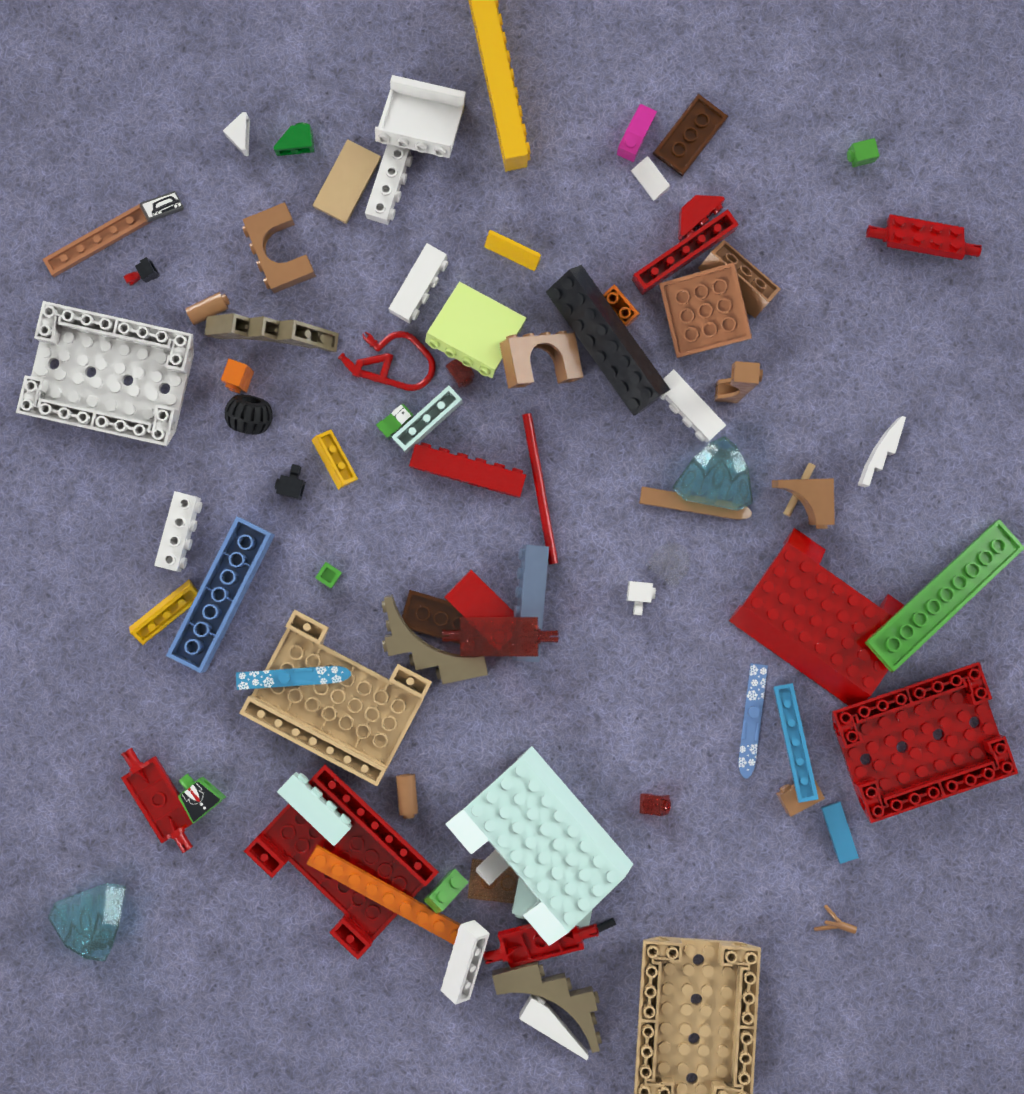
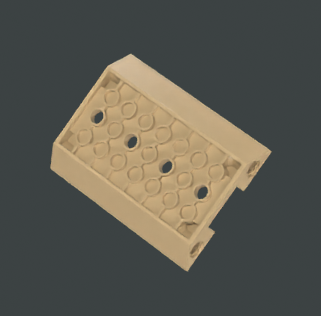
[634,936,761,1094]

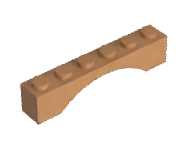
[715,361,763,403]

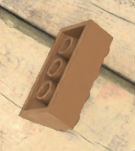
[698,240,781,318]

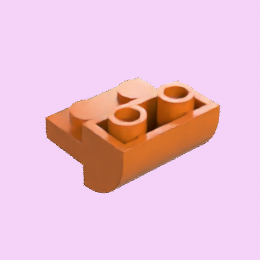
[603,284,640,327]

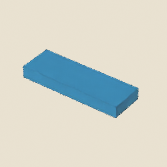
[821,801,859,864]

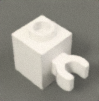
[627,581,656,615]

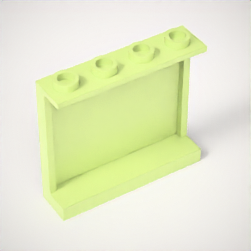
[425,281,526,378]

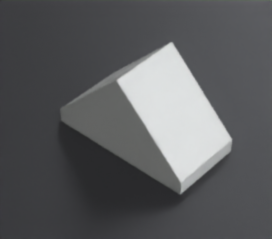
[223,112,250,156]

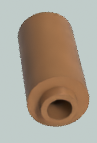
[185,292,230,326]
[396,773,418,819]

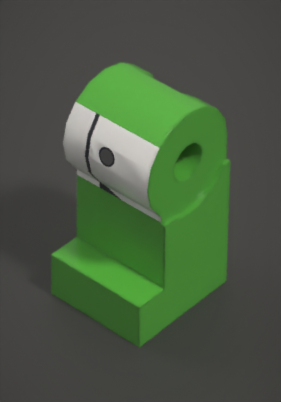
[376,404,414,440]

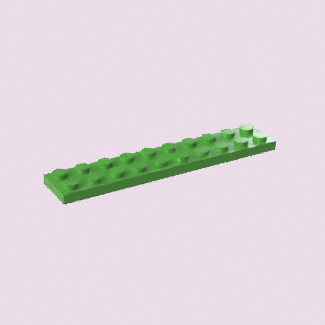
[865,519,1024,672]

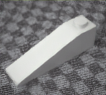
[519,994,589,1060]

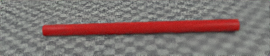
[522,413,558,565]

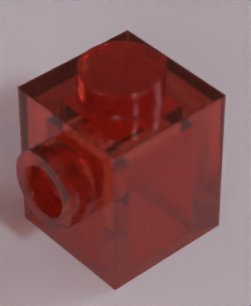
[445,359,475,388]

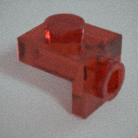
[639,793,671,816]

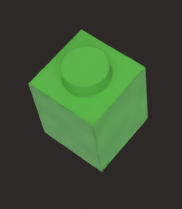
[847,138,880,167]

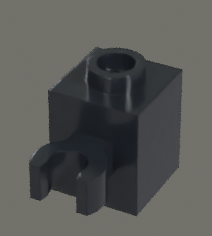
[275,464,306,500]

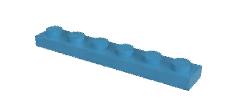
[773,683,818,803]

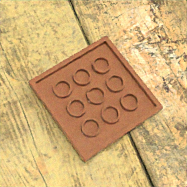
[659,262,752,358]

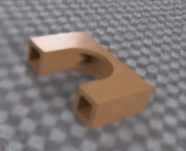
[242,202,316,293]
[499,331,583,389]

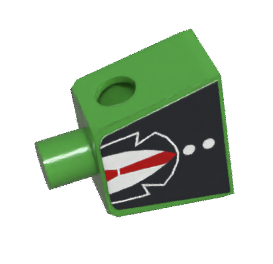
[178,774,226,824]

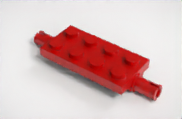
[866,214,982,260]
[121,748,193,854]
[483,923,599,968]

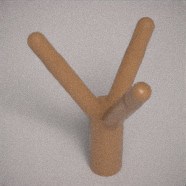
[814,905,857,934]

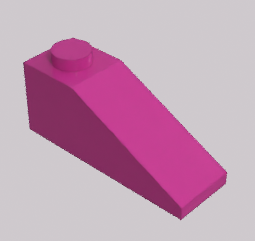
[616,104,657,162]

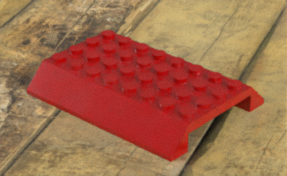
[729,528,904,706]
[244,764,439,960]

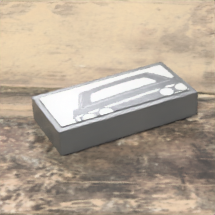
[140,191,184,223]

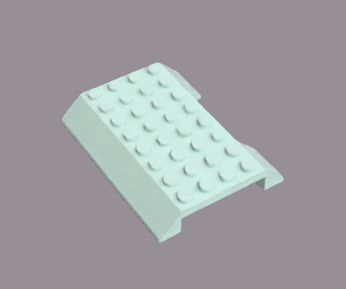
[445,746,633,946]

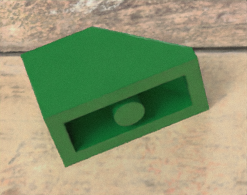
[274,122,315,156]

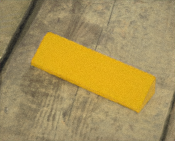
[129,580,198,645]

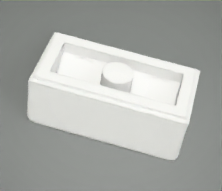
[631,156,670,201]
[476,849,509,886]

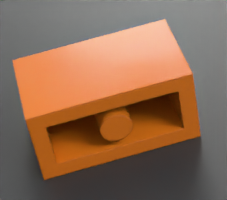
[221,359,254,394]

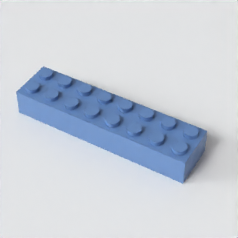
[166,516,275,673]

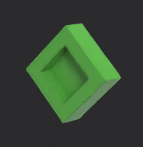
[315,562,342,589]

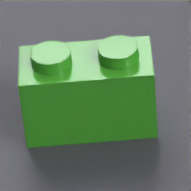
[423,868,469,914]

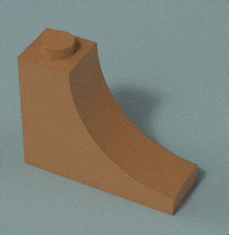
[772,478,835,529]

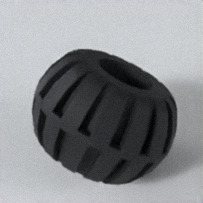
[225,394,273,435]

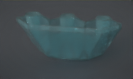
[672,436,753,511]
[48,883,126,962]

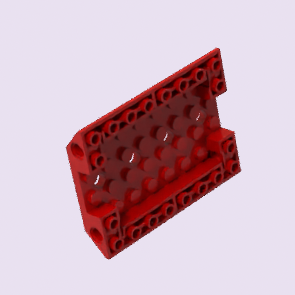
[832,662,1018,823]

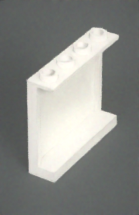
[375,75,466,158]

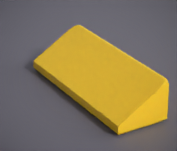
[485,230,541,271]
[312,430,358,490]

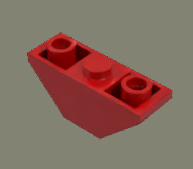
[678,195,725,242]

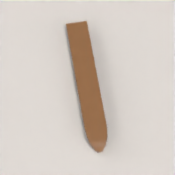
[639,487,752,520]

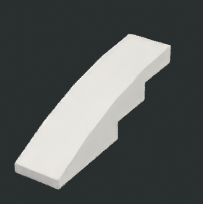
[858,416,906,487]

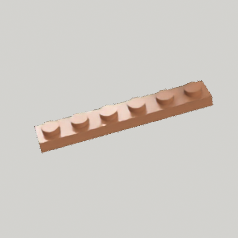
[42,204,152,277]

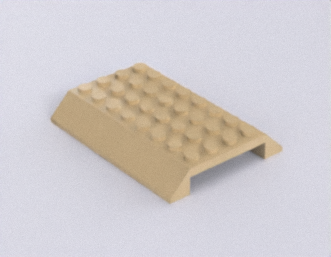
[239,610,432,786]

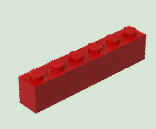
[632,209,739,295]
[409,442,526,498]

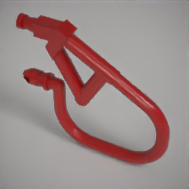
[338,331,436,391]

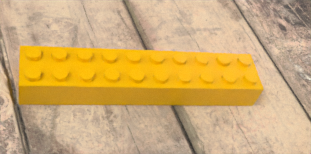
[468,0,531,172]

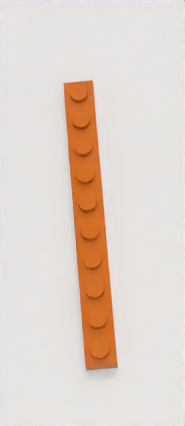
[307,845,460,945]

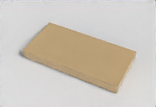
[313,139,381,224]

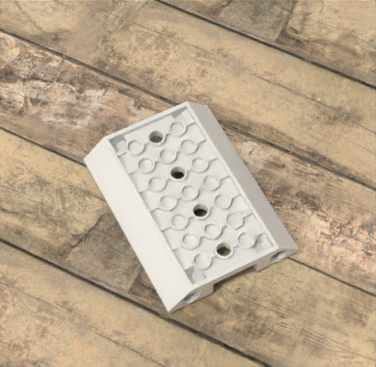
[16,301,194,446]

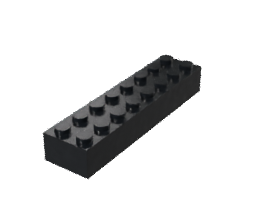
[546,265,671,416]

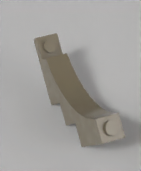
[204,313,339,352]

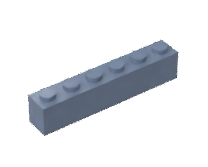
[510,545,549,662]

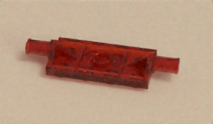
[442,617,559,657]

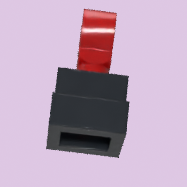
[123,257,160,286]

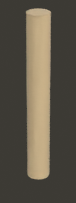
[783,463,815,517]

